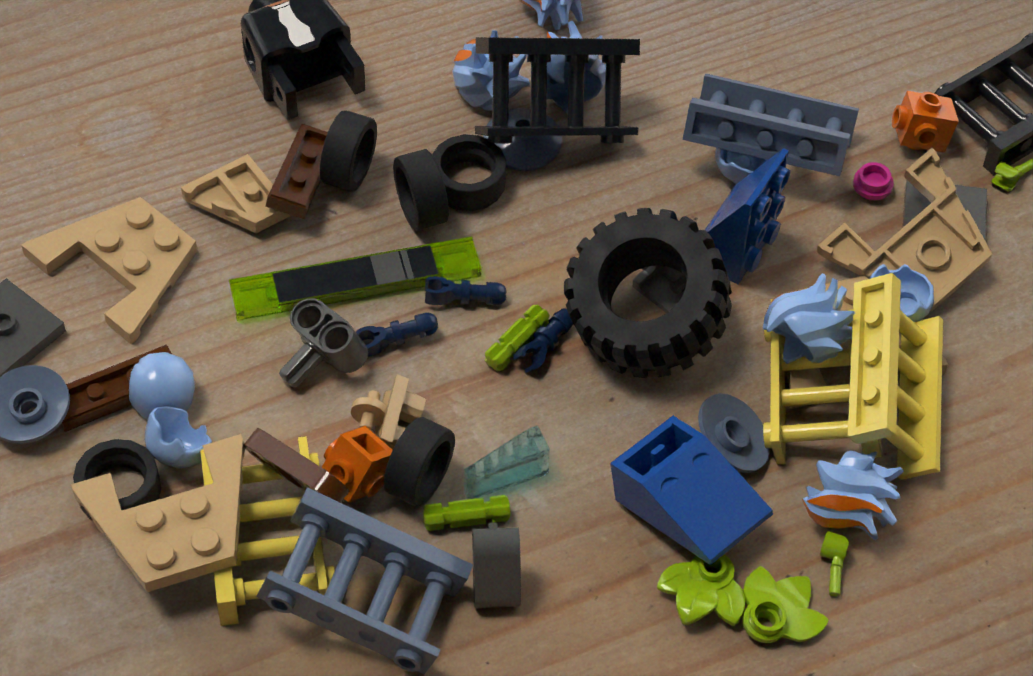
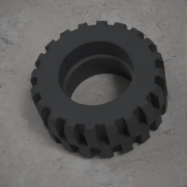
[564,208,732,378]

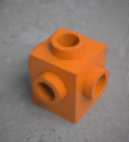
[892,91,959,153]
[322,426,393,503]

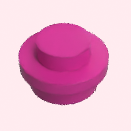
[853,162,894,200]

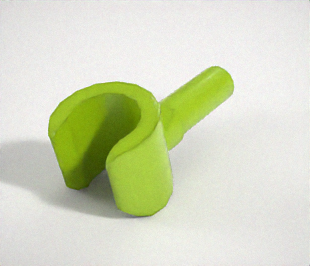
[991,158,1033,192]
[820,531,849,597]

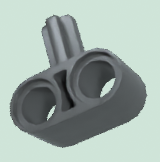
[279,298,368,387]
[472,523,521,608]

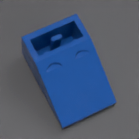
[705,148,790,284]
[610,415,773,565]

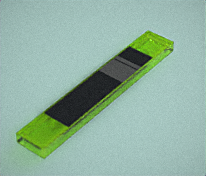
[229,236,481,321]

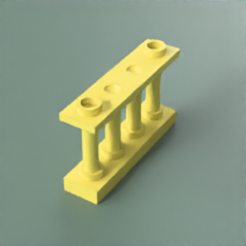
[848,273,943,480]
[763,299,882,465]
[200,436,335,626]

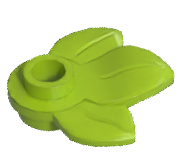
[657,554,746,626]
[743,566,829,643]

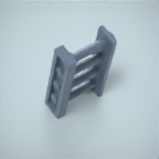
[682,74,859,176]
[256,487,473,674]

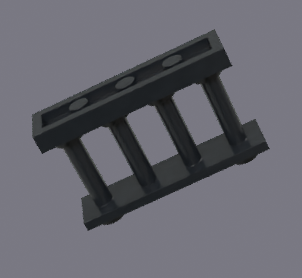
[935,33,1033,176]
[475,37,640,144]

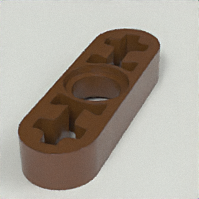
[244,428,349,503]

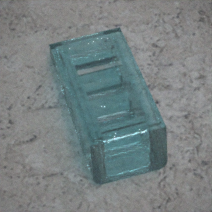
[464,426,550,499]

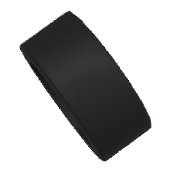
[319,110,377,191]
[432,134,506,211]
[393,149,449,231]
[384,417,455,507]
[73,439,161,520]

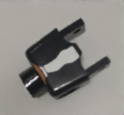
[240,0,365,120]

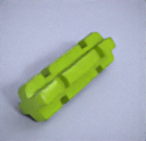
[485,304,550,371]
[423,495,511,531]

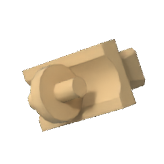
[350,374,426,450]

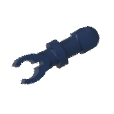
[425,276,507,305]
[513,308,574,373]
[356,313,438,357]

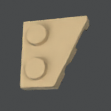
[181,154,291,233]

